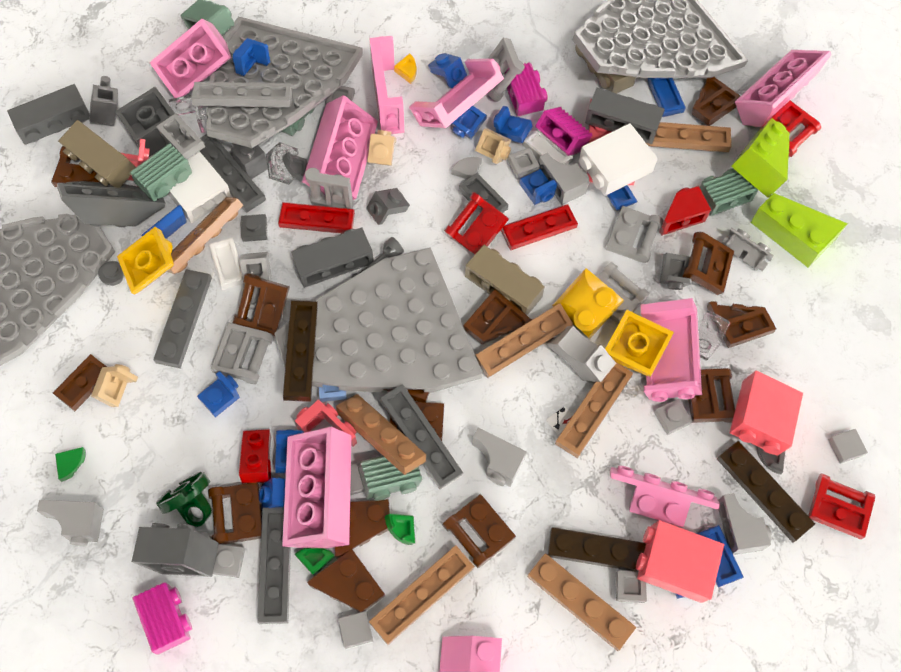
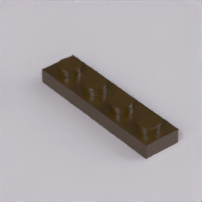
[283,300,318,402]
[717,440,815,543]
[547,527,646,572]

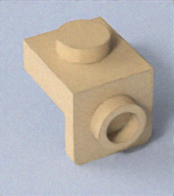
[475,128,511,164]
[368,130,397,166]
[91,364,138,407]

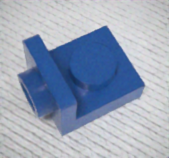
[493,106,533,143]
[520,169,557,205]
[197,371,240,418]

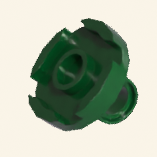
[156,472,212,527]

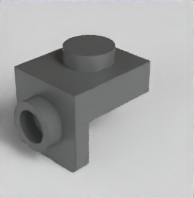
[367,188,410,225]
[660,253,692,290]

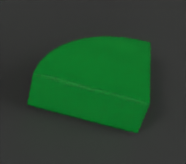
[55,447,86,482]
[385,514,415,545]
[295,548,335,576]

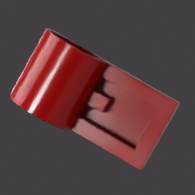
[239,429,271,484]

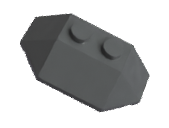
[57,181,165,227]

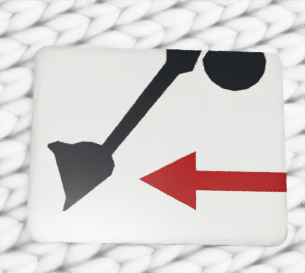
[546,407,573,434]

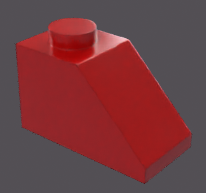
[660,186,711,236]

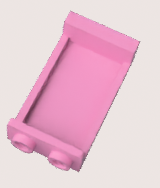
[369,36,404,134]
[409,59,504,128]
[641,298,702,402]

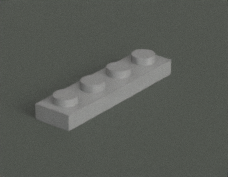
[191,82,292,107]

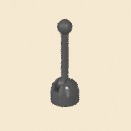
[351,237,404,278]

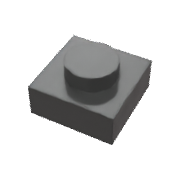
[241,214,267,242]

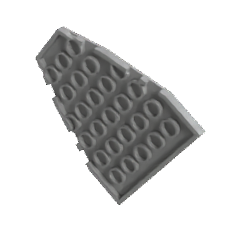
[572,0,748,78]
[206,16,363,148]
[0,214,115,366]
[275,247,483,393]

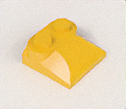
[117,227,174,295]
[552,268,624,339]
[605,310,674,377]

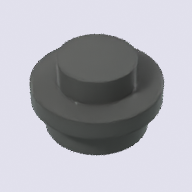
[98,261,124,286]

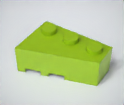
[731,118,790,198]
[750,193,848,268]

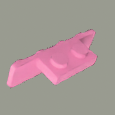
[610,465,720,527]

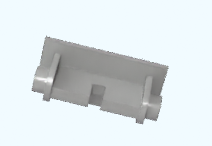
[722,228,774,271]

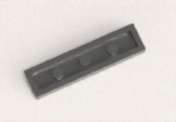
[200,134,266,213]
[153,269,212,369]
[380,384,463,490]
[258,507,291,624]

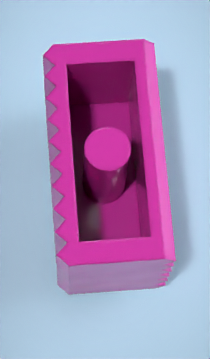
[504,62,548,116]
[535,107,592,156]
[132,582,192,655]

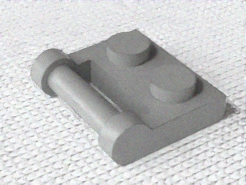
[488,37,525,102]
[305,168,353,209]
[606,206,663,263]
[597,262,650,325]
[211,322,274,384]

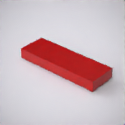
[278,202,355,234]
[501,204,578,251]

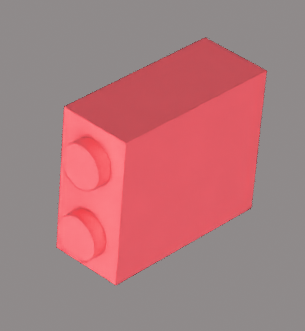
[730,370,803,456]
[636,520,724,603]

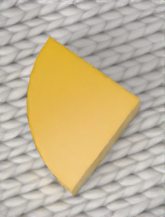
[394,53,417,84]

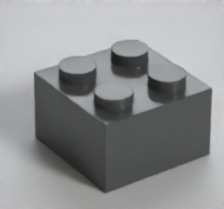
[115,87,175,157]
[131,523,219,577]

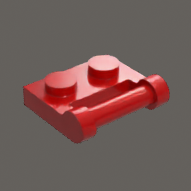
[761,100,821,157]
[444,192,509,255]
[808,473,876,539]

